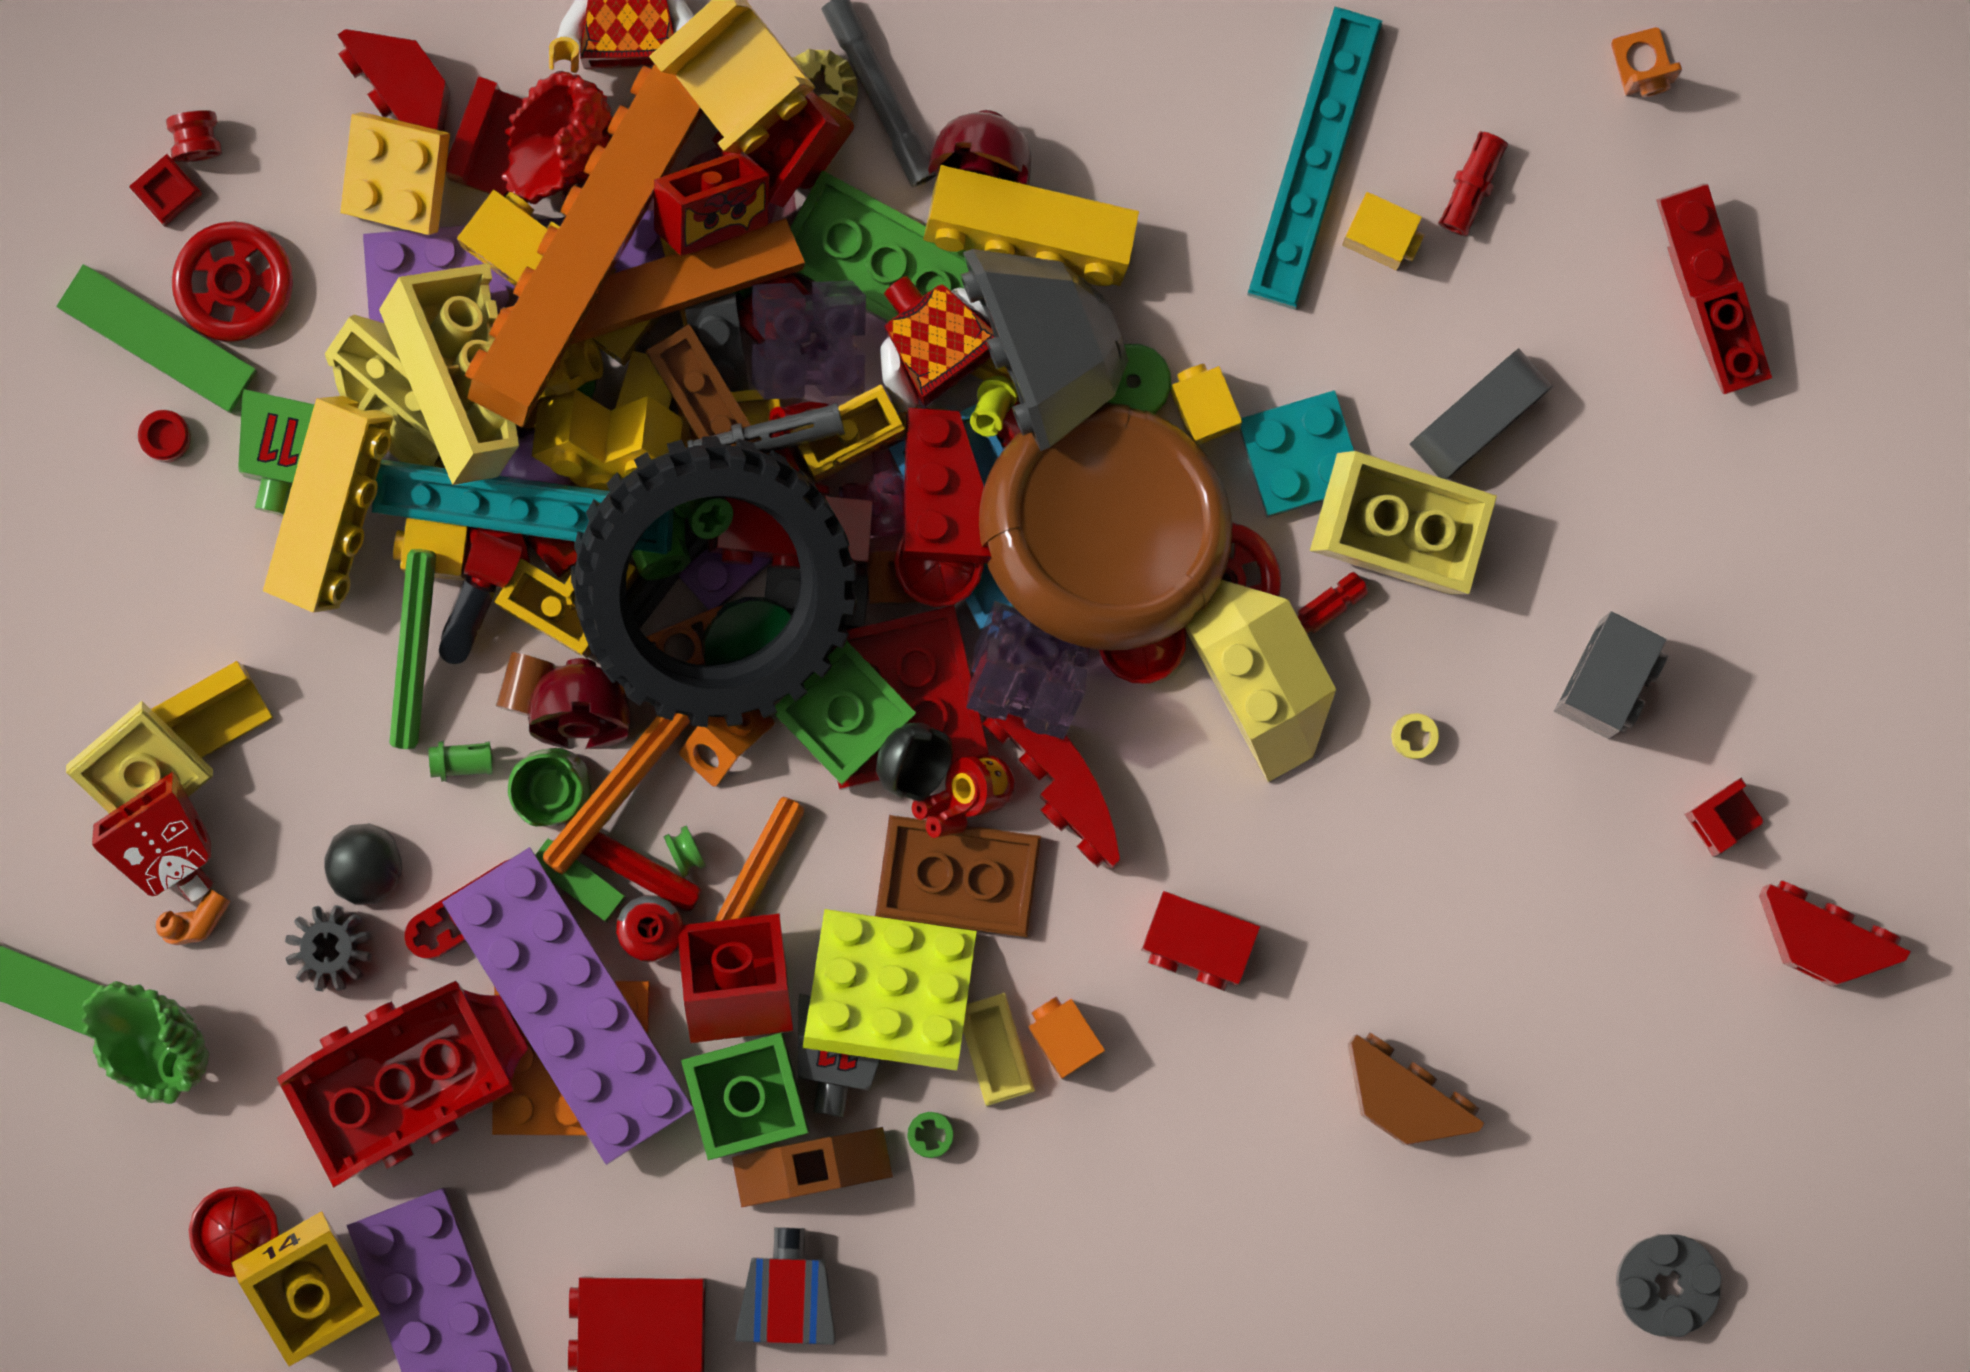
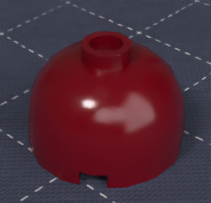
[928,110,1032,185]
[528,658,631,749]

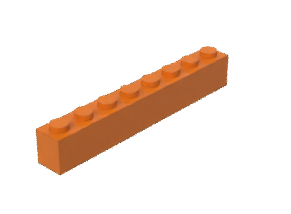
[465,64,704,428]

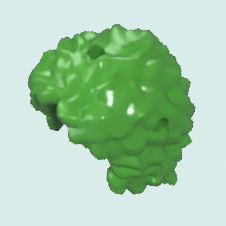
[82,981,209,1104]

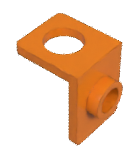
[1611,27,1682,97]
[679,709,775,787]

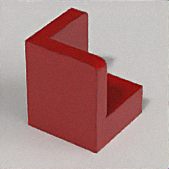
[1684,777,1763,857]

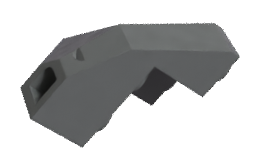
[961,249,1129,451]

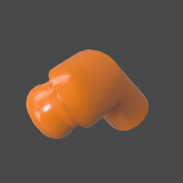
[155,889,231,946]

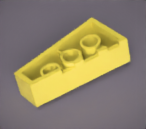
[379,263,519,485]

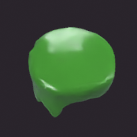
[508,748,591,827]

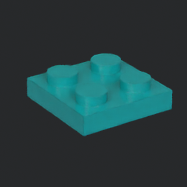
[1239,390,1354,518]

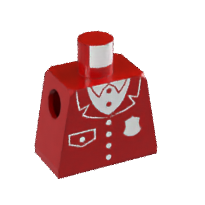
[92,772,213,902]

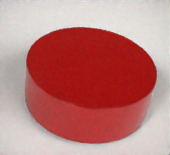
[138,410,191,462]

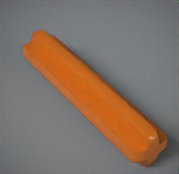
[714,797,804,921]

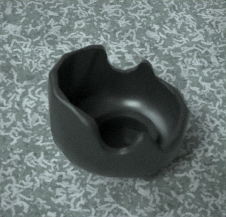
[876,723,953,801]
[324,823,402,905]

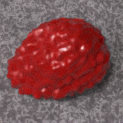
[501,71,613,205]

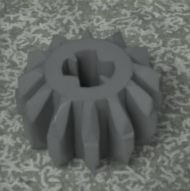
[285,905,373,992]

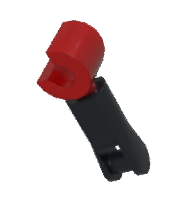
[439,530,522,664]

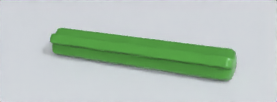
[389,549,436,749]

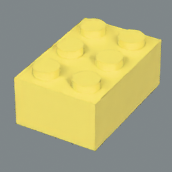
[1310,451,1497,595]

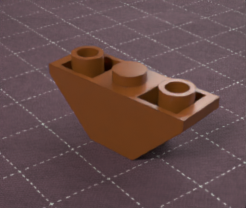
[1348,1032,1485,1145]
[732,1127,893,1208]

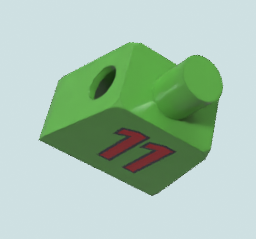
[238,389,315,515]

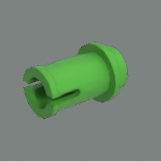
[428,741,493,782]

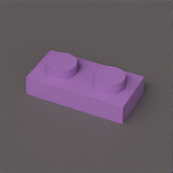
[679,548,772,610]

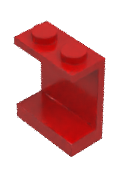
[568,1276,706,1372]

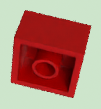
[678,913,793,1043]

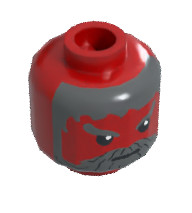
[616,895,684,963]

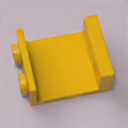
[649,0,815,154]

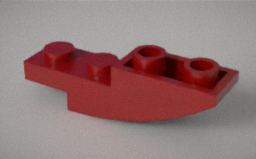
[1656,183,1772,394]
[982,692,1120,869]

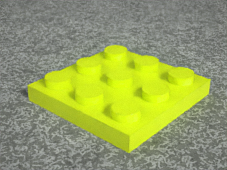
[803,909,977,1070]

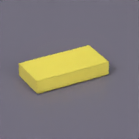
[963,993,1035,1106]

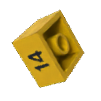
[231,1211,380,1367]

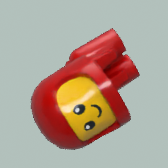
[911,755,1015,838]

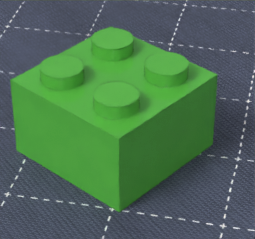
[681,1033,810,1161]

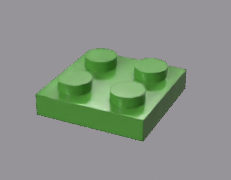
[774,641,916,785]

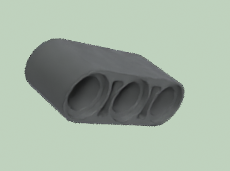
[1409,348,1553,480]

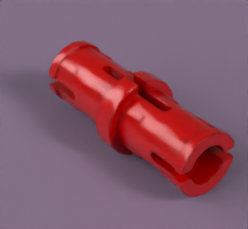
[1438,131,1509,236]

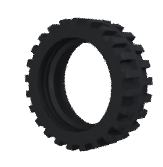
[571,436,857,727]

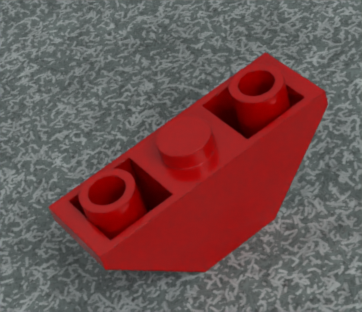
[337,29,451,131]
[1759,880,1911,986]

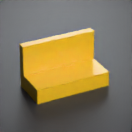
[151,661,273,758]

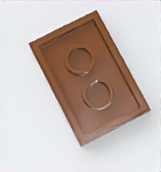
[875,815,1041,938]

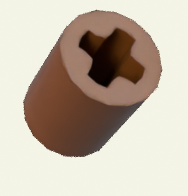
[496,652,555,716]

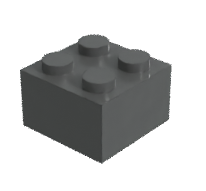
[1554,611,1668,739]

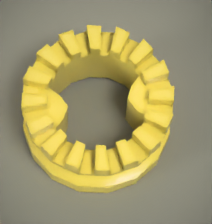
[1391,713,1439,759]

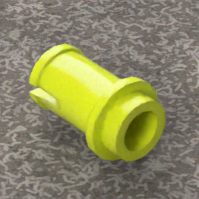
[970,376,1017,437]

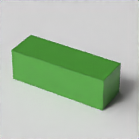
[535,838,627,923]

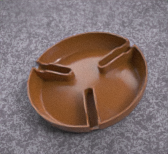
[979,402,1233,650]

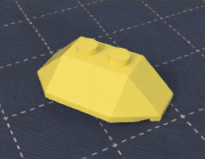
[324,314,445,468]
[1185,580,1336,782]

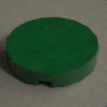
[702,597,792,665]

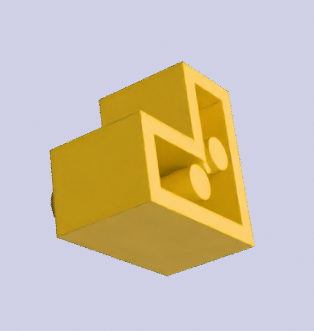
[532,389,683,491]
[494,558,639,659]

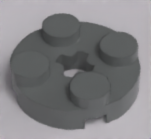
[1616,1234,1721,1337]

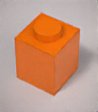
[1028,996,1105,1079]

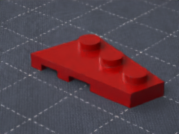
[903,408,992,564]

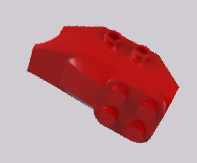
[277,981,528,1188]

